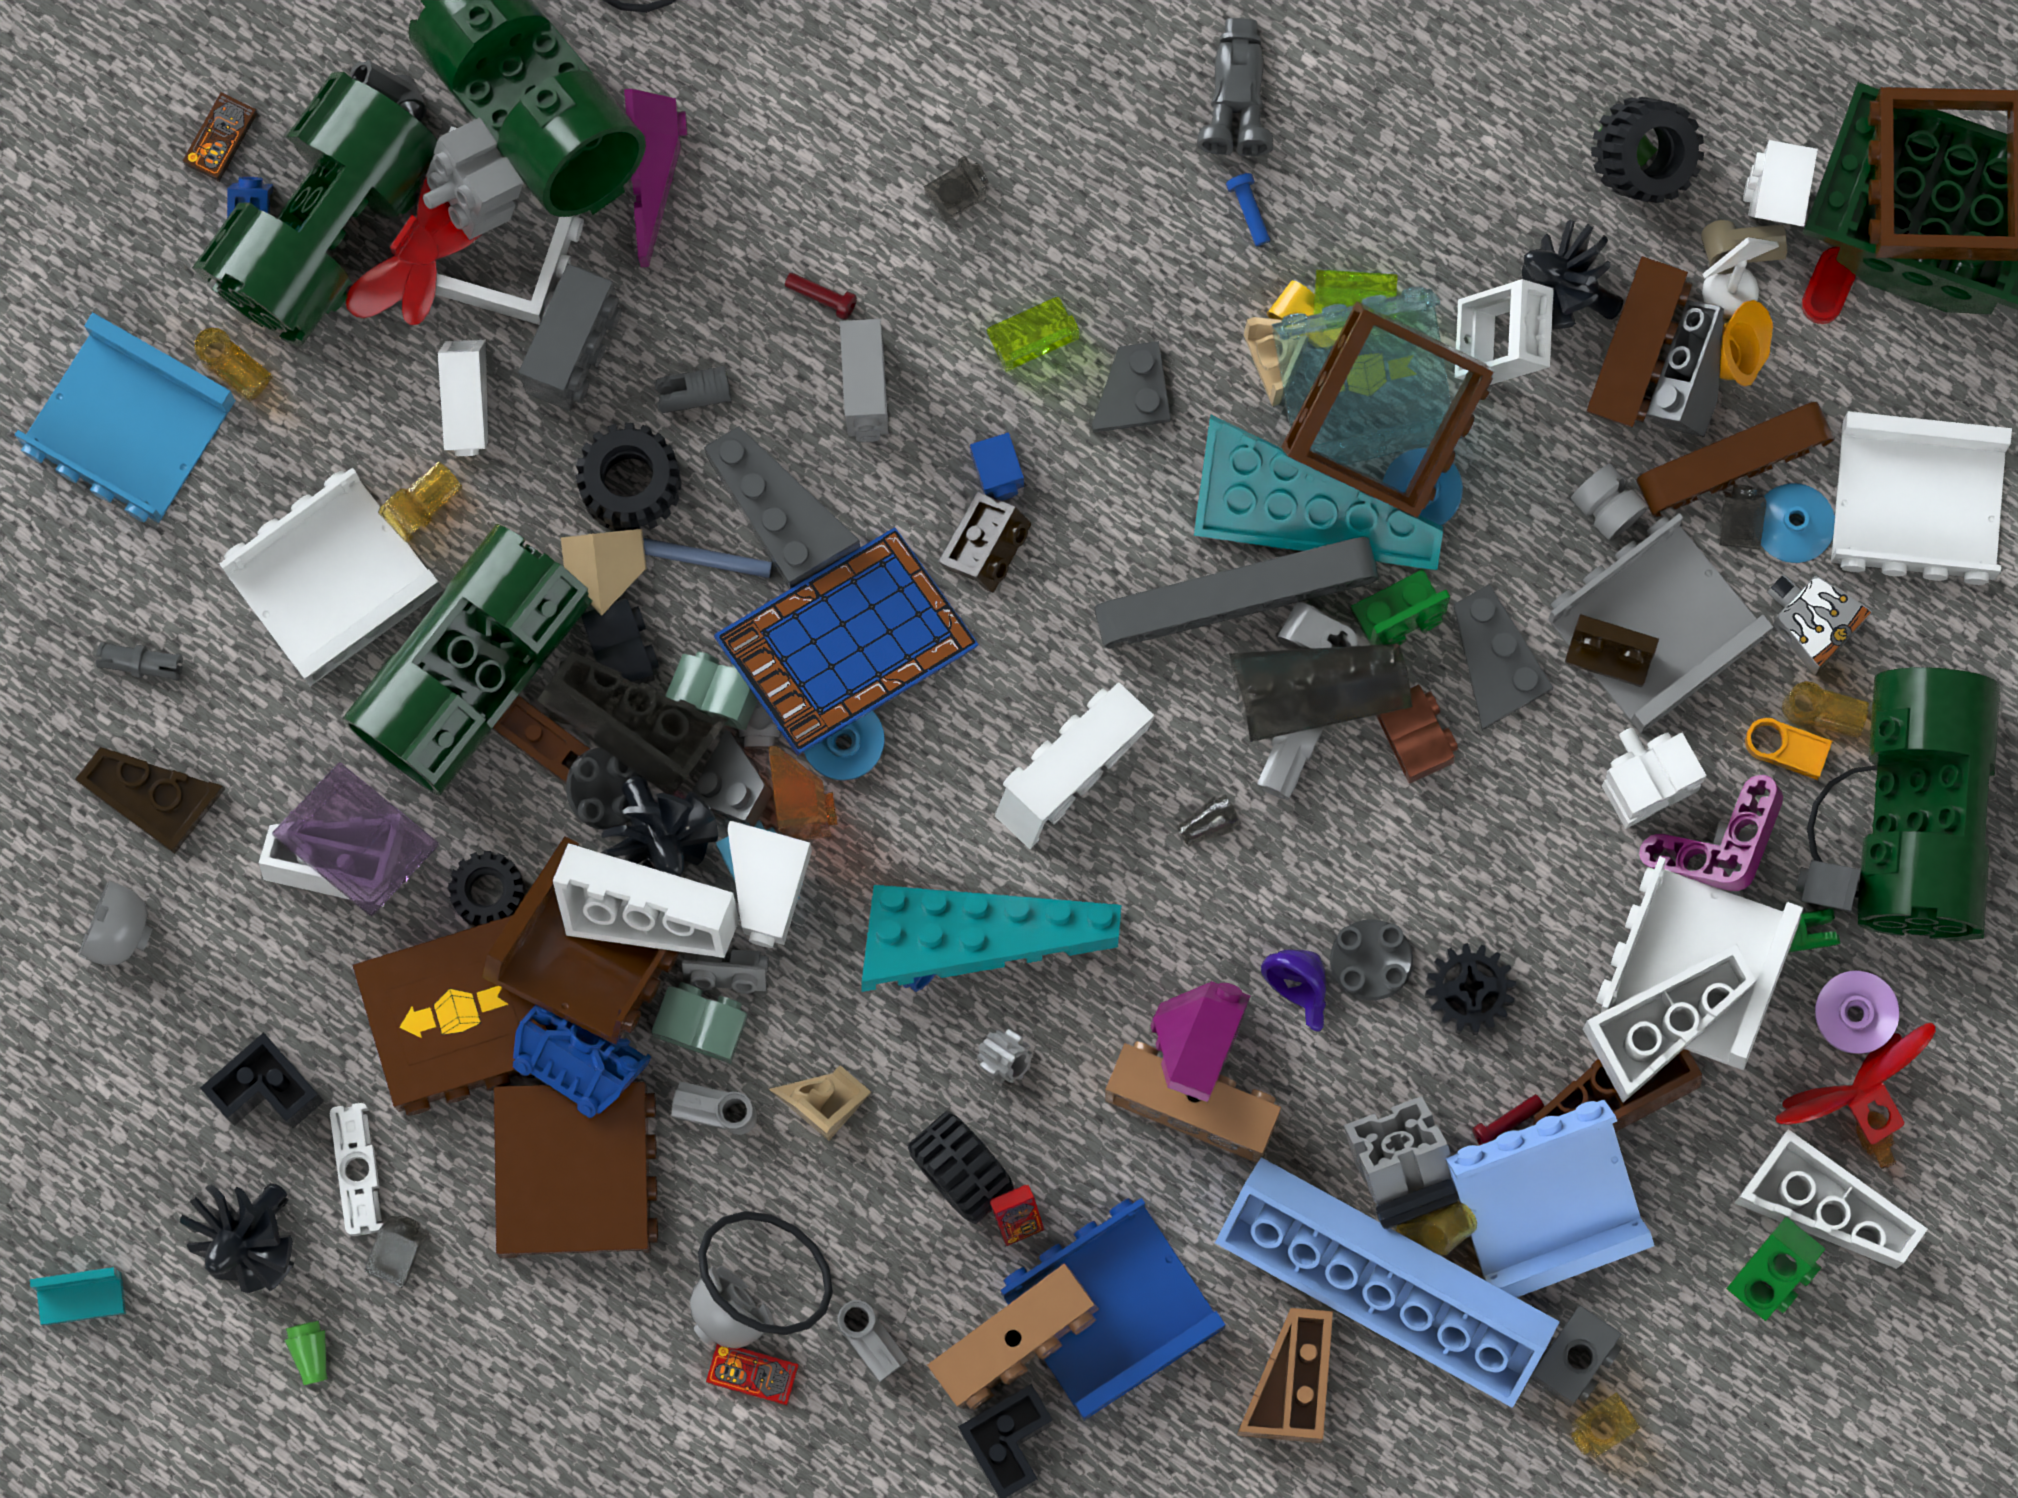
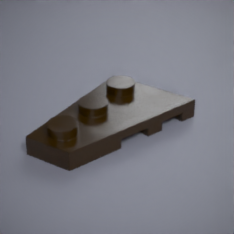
[75,747,225,854]

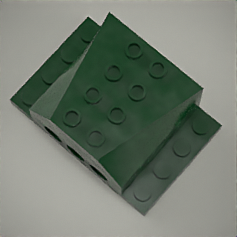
[1802,82,2018,315]

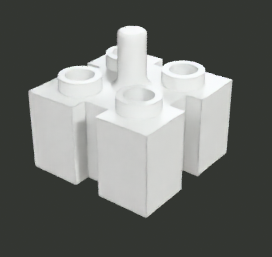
[1602,728,1706,829]

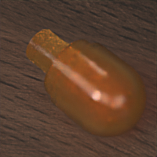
[1855,1111,1896,1169]

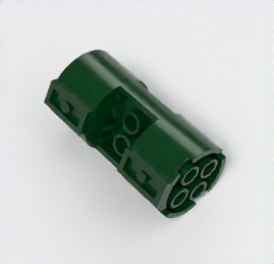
[408,0,646,217]
[192,72,438,347]
[342,524,593,796]
[1857,667,2000,941]

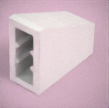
[438,340,488,456]
[728,821,812,948]

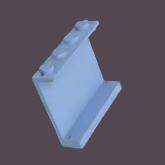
[1446,1100,1655,1298]

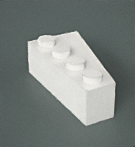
[995,682,1155,849]
[1583,944,1757,1103]
[1735,1129,1928,1269]

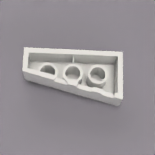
[553,843,739,958]

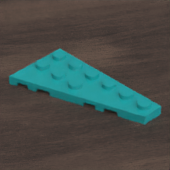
[1194,414,1443,570]
[861,885,1122,992]

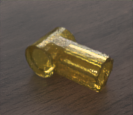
[194,327,273,403]
[378,461,462,543]
[1782,681,1869,738]
[1396,1201,1477,1255]

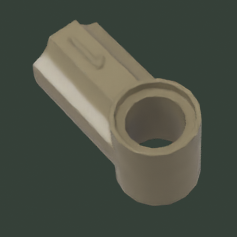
[1701,220,1787,275]

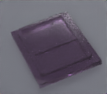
[272,762,439,917]

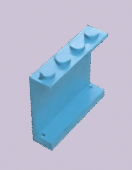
[15,312,236,523]

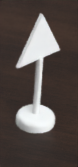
[1702,237,1779,319]

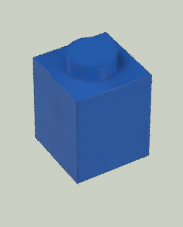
[970,432,1024,501]

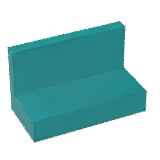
[30,1267,126,1326]

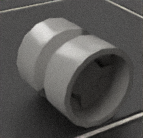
[1571,464,1649,541]

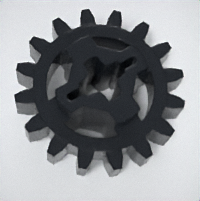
[1425,943,1516,1036]

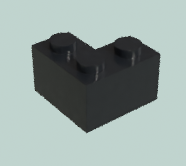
[200,1032,324,1128]
[958,1384,1053,1498]

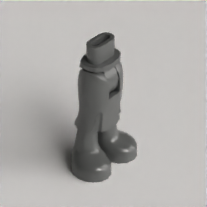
[1197,18,1273,156]

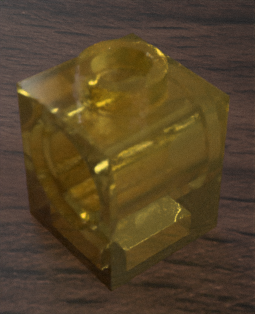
[1570,1392,1640,1459]

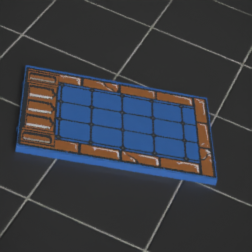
[714,527,979,756]

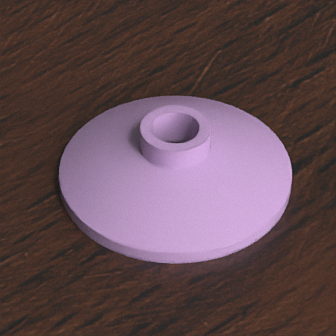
[1815,971,1899,1054]

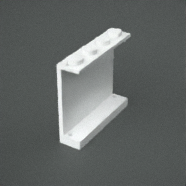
[1831,411,2012,585]
[219,468,443,686]
[1596,857,1803,1070]

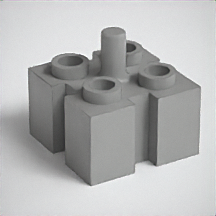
[423,118,524,240]
[1344,1096,1453,1206]

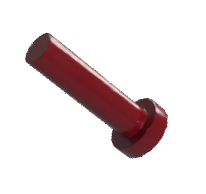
[785,272,857,320]
[1472,1094,1544,1145]

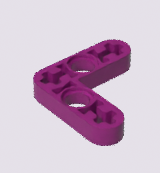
[1639,775,1783,891]

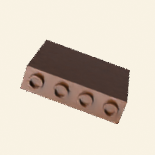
[494,1082,658,1258]

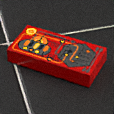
[990,1185,1045,1247]
[706,1344,799,1406]

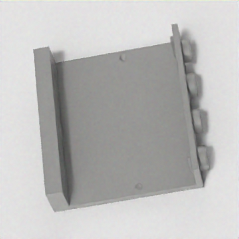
[1548,513,1773,734]

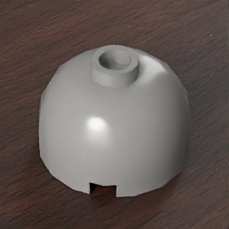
[78,880,153,965]
[690,1265,774,1349]

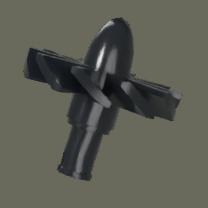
[1522,220,1623,333]
[601,776,718,877]
[180,1183,294,1293]

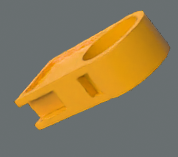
[1745,718,1832,780]

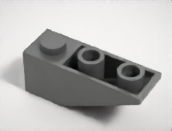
[1647,300,1724,437]

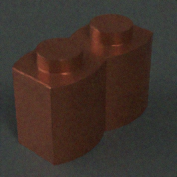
[1374,684,1458,784]

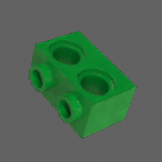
[1726,1217,1825,1321]

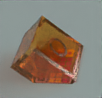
[768,746,838,840]

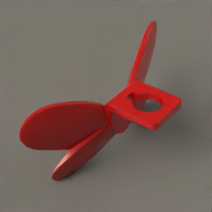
[345,176,482,325]
[1775,1023,1936,1144]

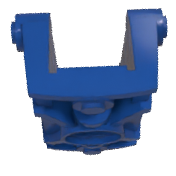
[513,1005,651,1118]

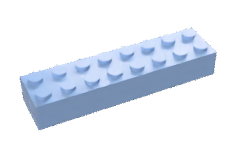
[1215,1157,1560,1408]

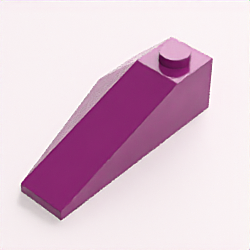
[624,89,688,267]
[1150,981,1251,1102]

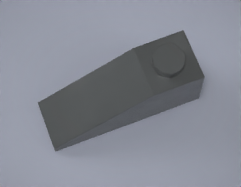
[1795,860,1861,913]

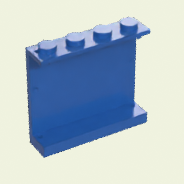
[1000,1198,1225,1421]

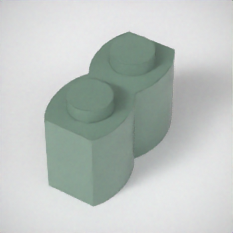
[664,652,758,730]
[651,982,748,1064]

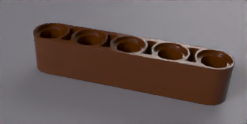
[1636,402,1835,518]

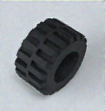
[1591,96,1704,203]
[576,422,682,532]
[907,1111,1014,1224]

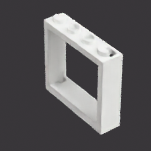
[435,126,584,325]

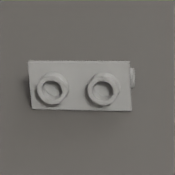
[682,949,769,994]

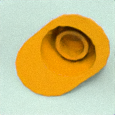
[1719,300,1773,386]

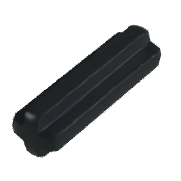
[1376,1179,1459,1229]

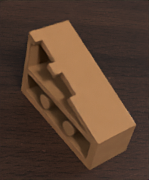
[1237,1308,1333,1443]

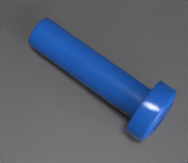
[1226,173,1271,247]

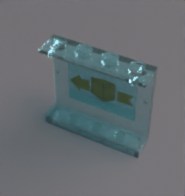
[1271,286,1462,465]

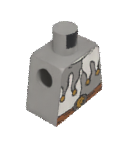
[1767,575,1872,675]

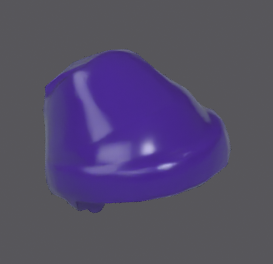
[1261,949,1326,1032]

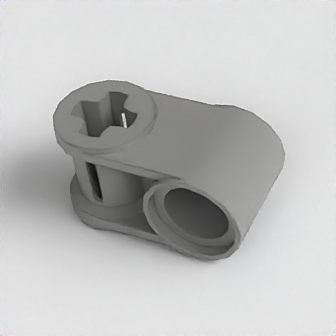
[1277,602,1358,670]

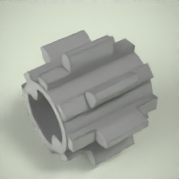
[977,1029,1033,1084]

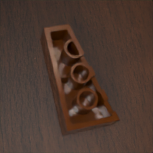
[1586,256,1693,428]
[1533,1049,1702,1132]

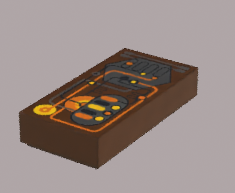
[182,92,258,182]

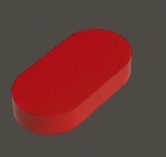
[1801,246,1856,324]

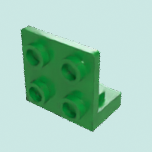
[1350,569,1450,652]

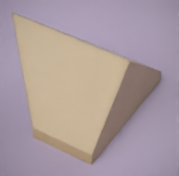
[1244,317,1311,407]
[561,529,647,616]
[769,1065,871,1141]

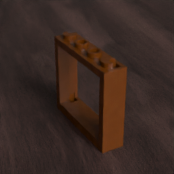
[1868,87,2018,261]
[1281,301,1494,518]

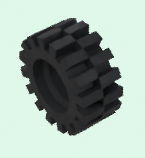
[448,851,526,927]

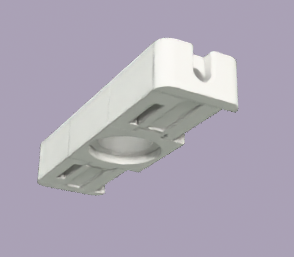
[330,1103,385,1236]

